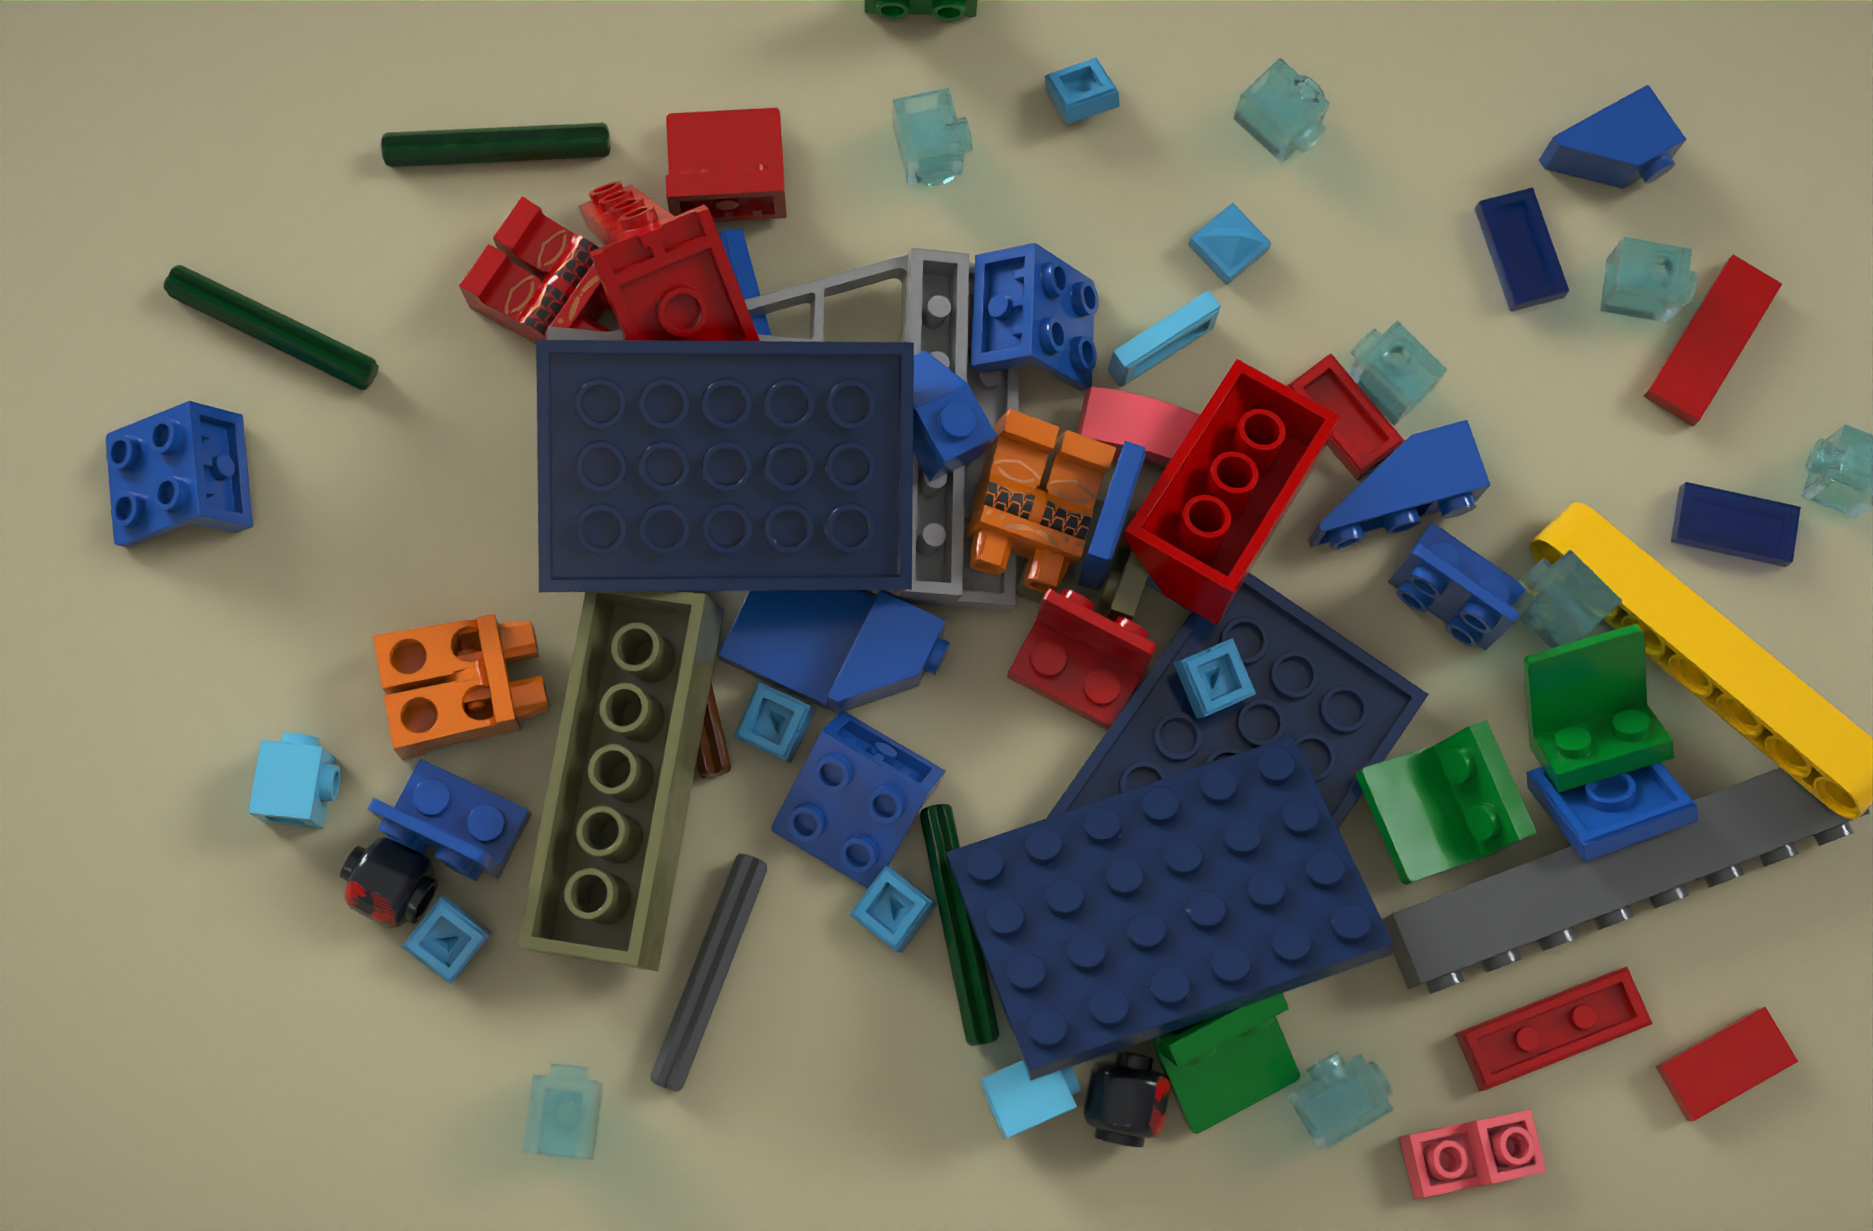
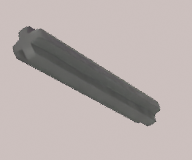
[650,854,767,1092]

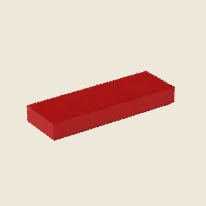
[1644,254,1782,426]
[1455,966,1653,1092]

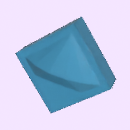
[1044,58,1120,125]
[1188,203,1271,285]
[1173,638,1256,719]
[733,682,817,763]
[849,865,938,953]
[402,895,492,984]

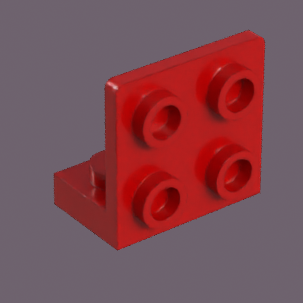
[665,108,787,222]
[1007,588,1157,730]

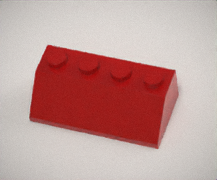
[1123,359,1341,625]

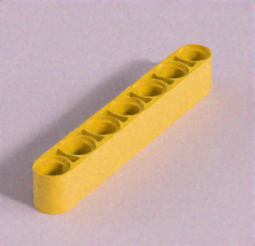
[1530,502,1873,820]

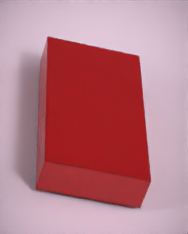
[1287,353,1405,481]
[1655,1007,1799,1122]

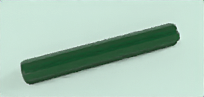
[381,123,611,167]
[163,265,379,390]
[920,804,999,1046]

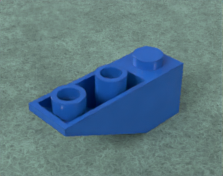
[1308,420,1490,549]

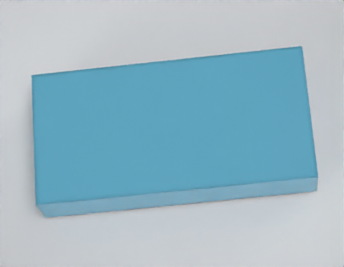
[1108,290,1221,386]

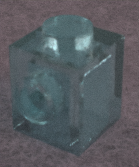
[1233,58,1330,163]
[892,88,972,186]
[1600,237,1697,323]
[1348,320,1447,426]
[1801,424,1873,518]
[1511,549,1623,648]
[1287,1051,1394,1150]
[523,1064,603,1160]

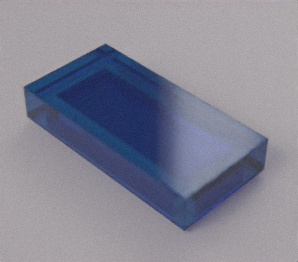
[1475,187,1569,312]
[1671,482,1801,567]

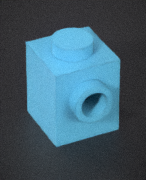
[248,733,341,829]
[979,1060,1081,1140]

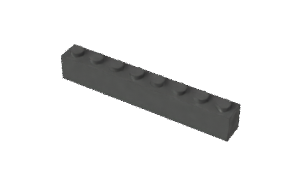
[1382,768,1870,994]

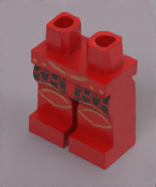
[459,196,613,344]

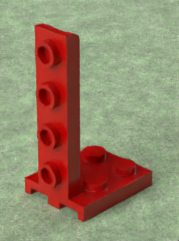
[578,181,760,341]

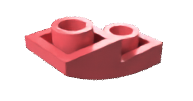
[1077,386,1200,467]
[1399,1109,1547,1199]

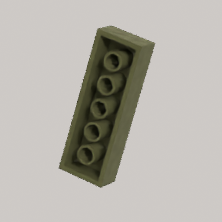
[517,591,724,971]

